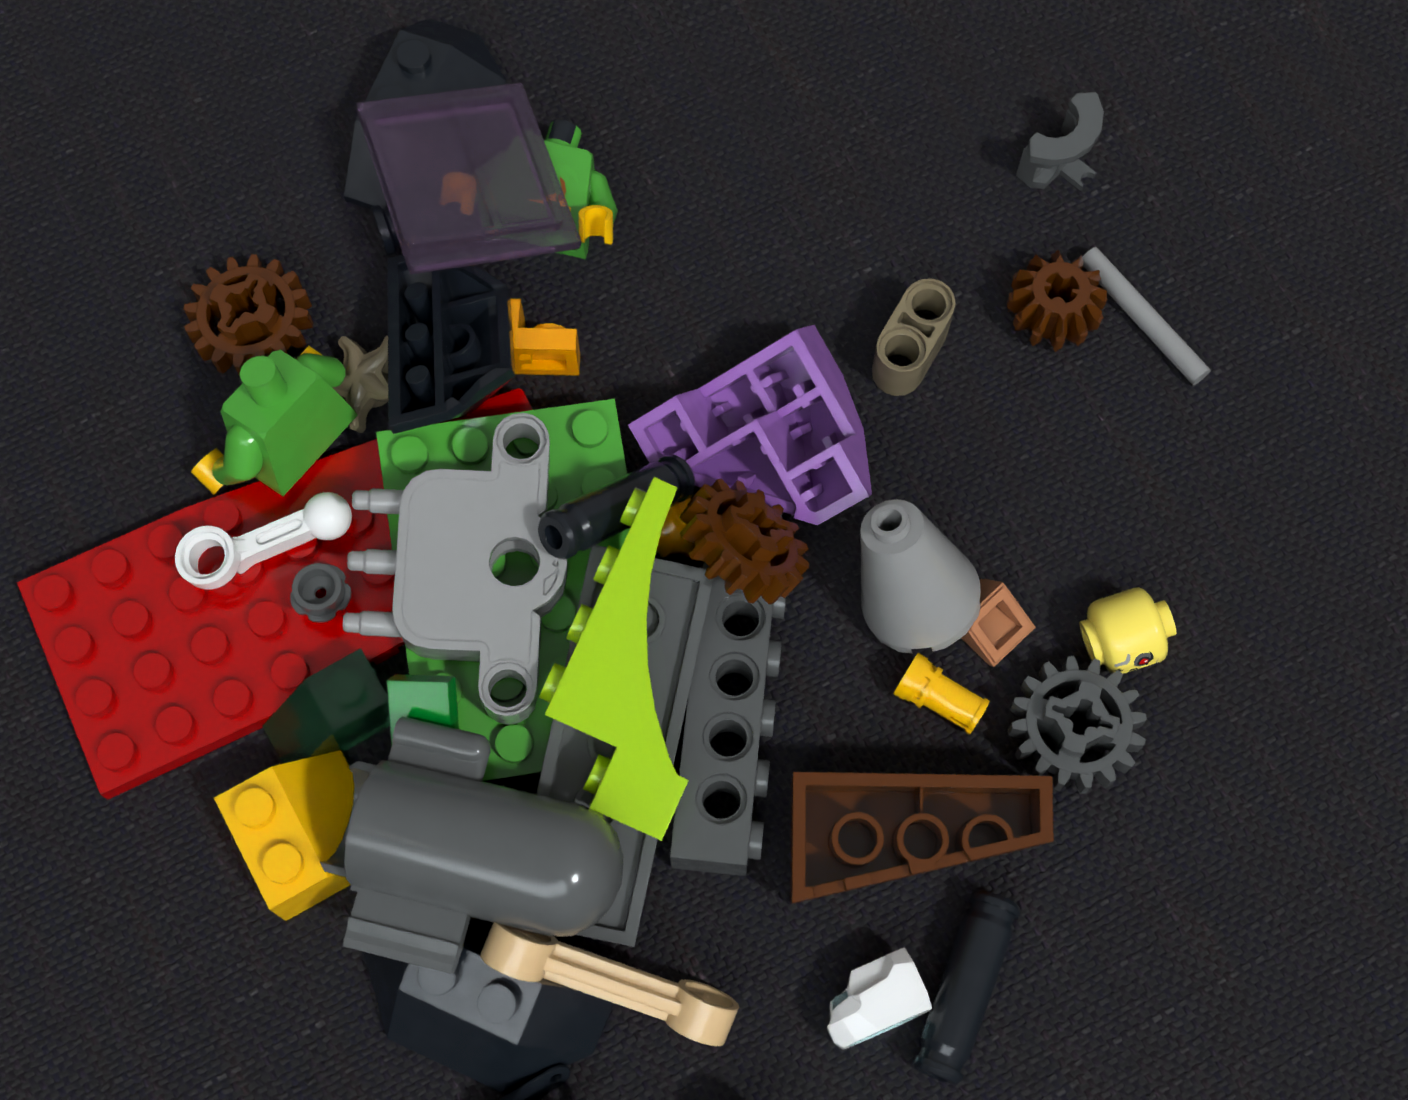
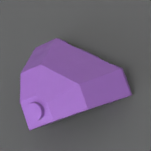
[628,325,872,525]

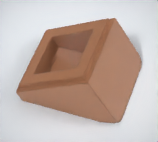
[961,579,1036,667]

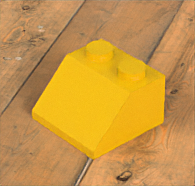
[214,750,354,921]

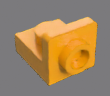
[510,298,580,376]

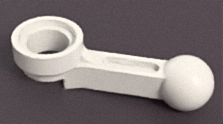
[175,492,352,590]

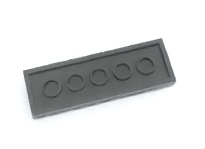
[537,545,714,947]

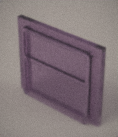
[356,83,582,275]

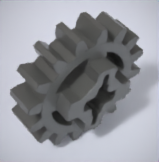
[1008,656,1147,794]

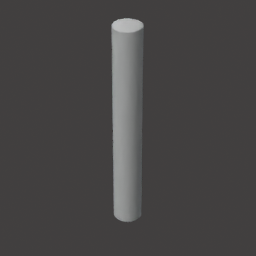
[1082,247,1211,385]

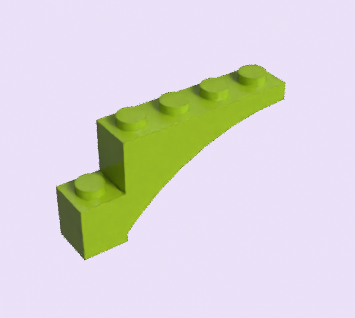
[539,477,689,841]

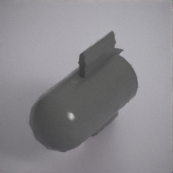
[320,716,624,974]

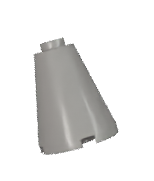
[860,499,981,654]

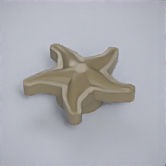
[332,335,388,433]

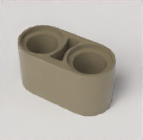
[872,278,956,396]

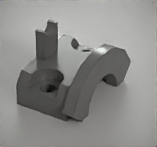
[1016,92,1104,191]

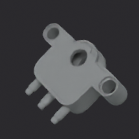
[343,413,567,725]

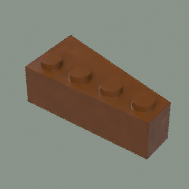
[790,772,1054,905]

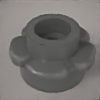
[290,563,351,623]

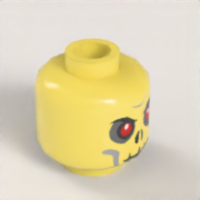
[1079,587,1177,674]

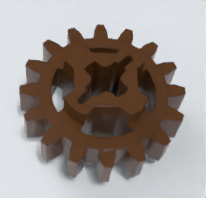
[183,254,313,376]
[680,478,810,605]

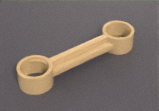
[481,922,739,1046]

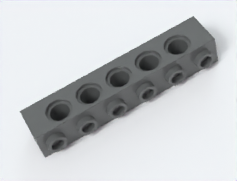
[670,514,786,876]

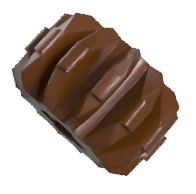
[1007,249,1107,352]

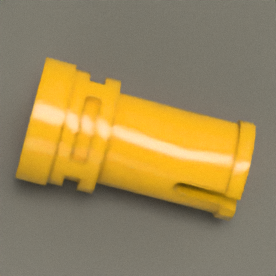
[893,652,990,735]

